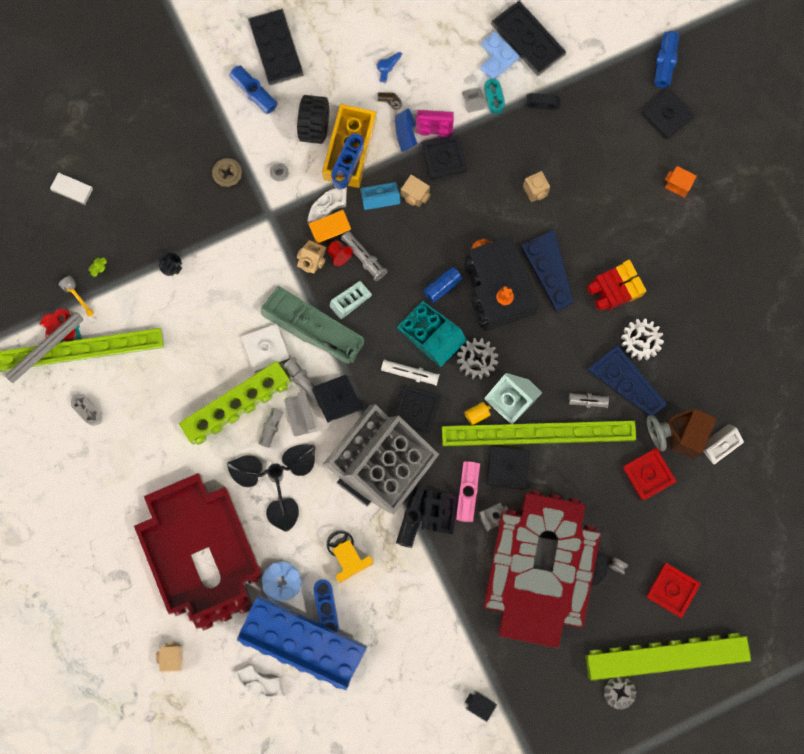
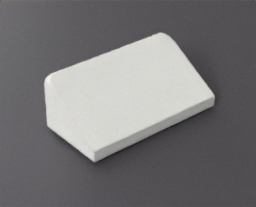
[703,424,744,464]

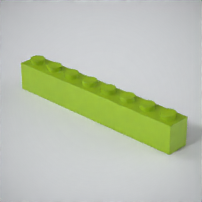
[585,633,751,680]

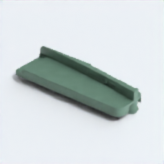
[261,286,364,364]

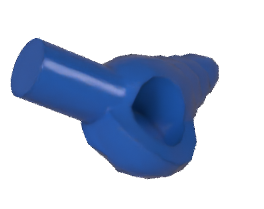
[377,52,402,83]

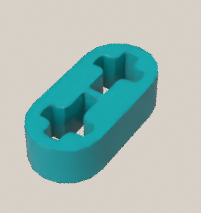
[484,79,505,114]

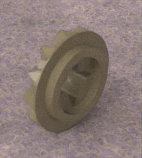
[212,158,242,188]

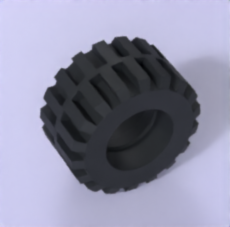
[297,95,329,144]

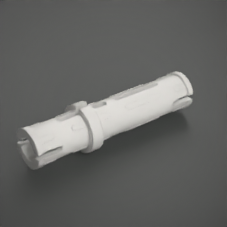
[381,359,440,386]

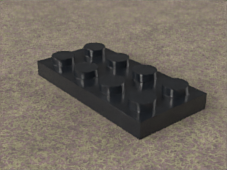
[491,0,566,76]
[248,9,304,86]

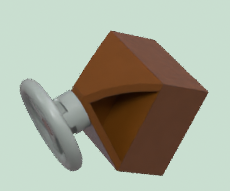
[647,409,717,459]

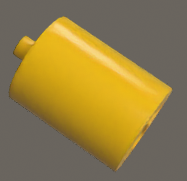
[464,402,491,425]

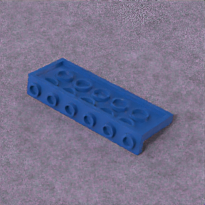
[237,595,367,691]

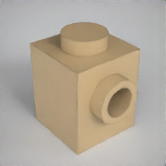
[523,171,550,202]
[401,175,431,207]
[156,642,183,672]

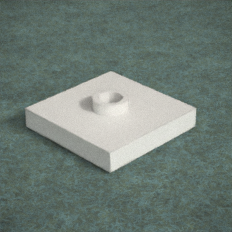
[241,324,290,373]

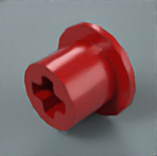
[327,240,353,267]

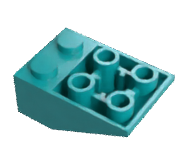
[397,301,467,367]

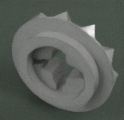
[604,677,637,709]

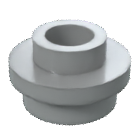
[270,163,289,182]

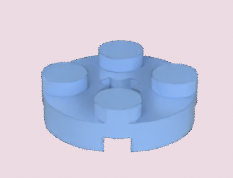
[262,562,302,602]

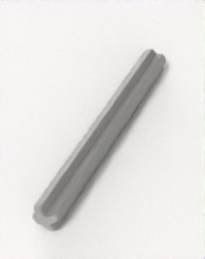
[5,312,84,383]

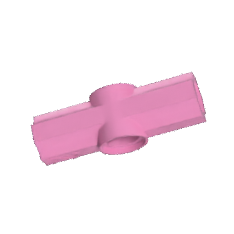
[456,462,480,522]

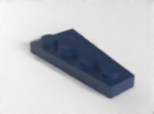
[521,230,573,312]
[588,345,667,415]

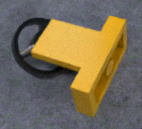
[326,530,374,583]

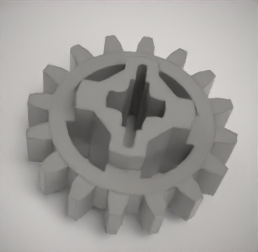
[457,338,498,380]

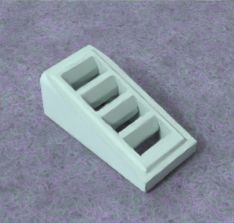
[330,281,372,319]

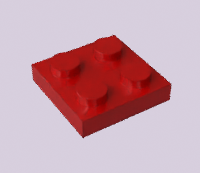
[622,448,677,501]
[646,563,701,618]

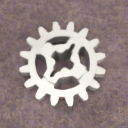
[621,319,664,361]

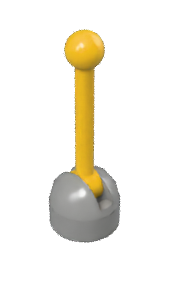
[58,276,94,316]

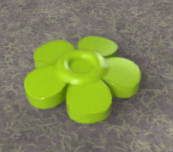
[89,258,107,277]

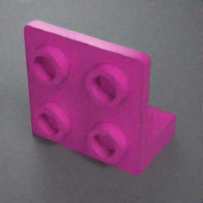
[416,110,454,137]

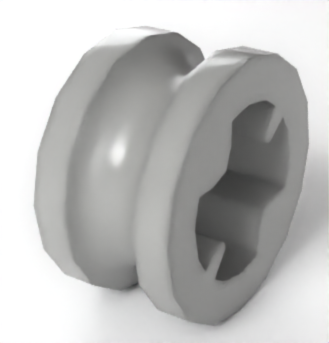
[608,557,628,575]

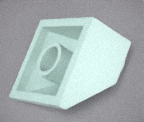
[484,373,542,424]

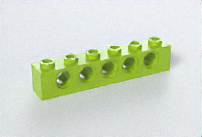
[178,361,291,445]

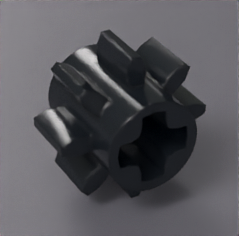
[158,253,182,276]

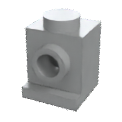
[478,503,508,532]

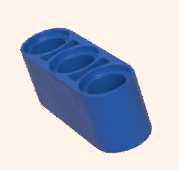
[331,134,364,190]
[314,579,339,632]

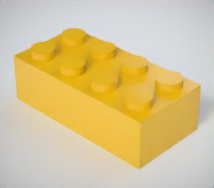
[322,104,377,188]

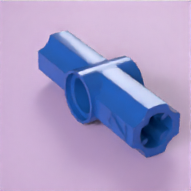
[654,31,679,88]
[229,65,278,115]

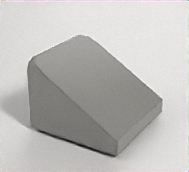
[462,88,485,113]

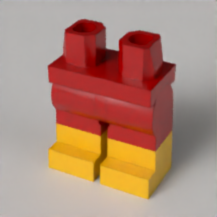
[586,259,646,311]

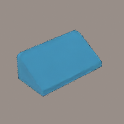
[360,182,400,210]

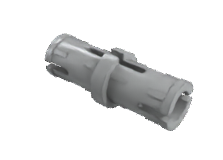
[569,393,609,408]
[258,408,284,448]

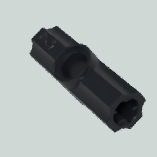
[396,487,427,548]

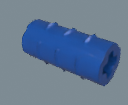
[423,267,462,303]

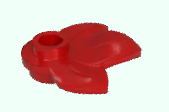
[40,309,75,342]

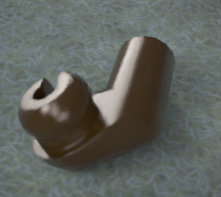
[378,92,402,110]

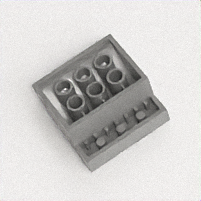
[323,404,439,514]

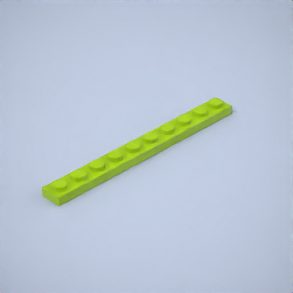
[0,328,164,372]
[442,421,636,447]

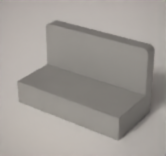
[285,391,316,437]

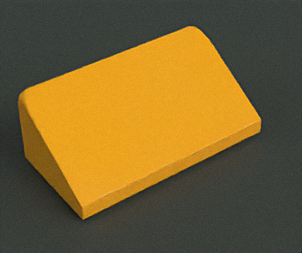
[308,210,351,243]

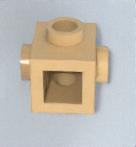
[297,240,326,274]

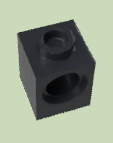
[464,691,497,722]

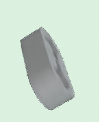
[71,394,103,426]

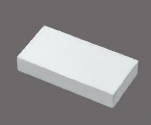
[50,173,93,205]

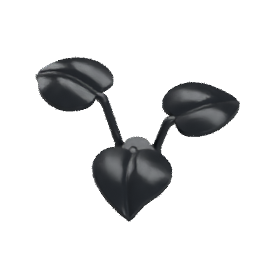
[227,444,315,532]

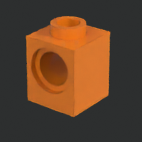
[665,166,697,198]

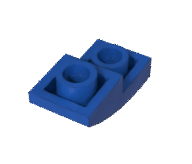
[395,108,418,152]

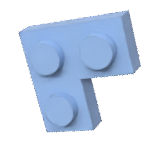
[480,31,519,79]

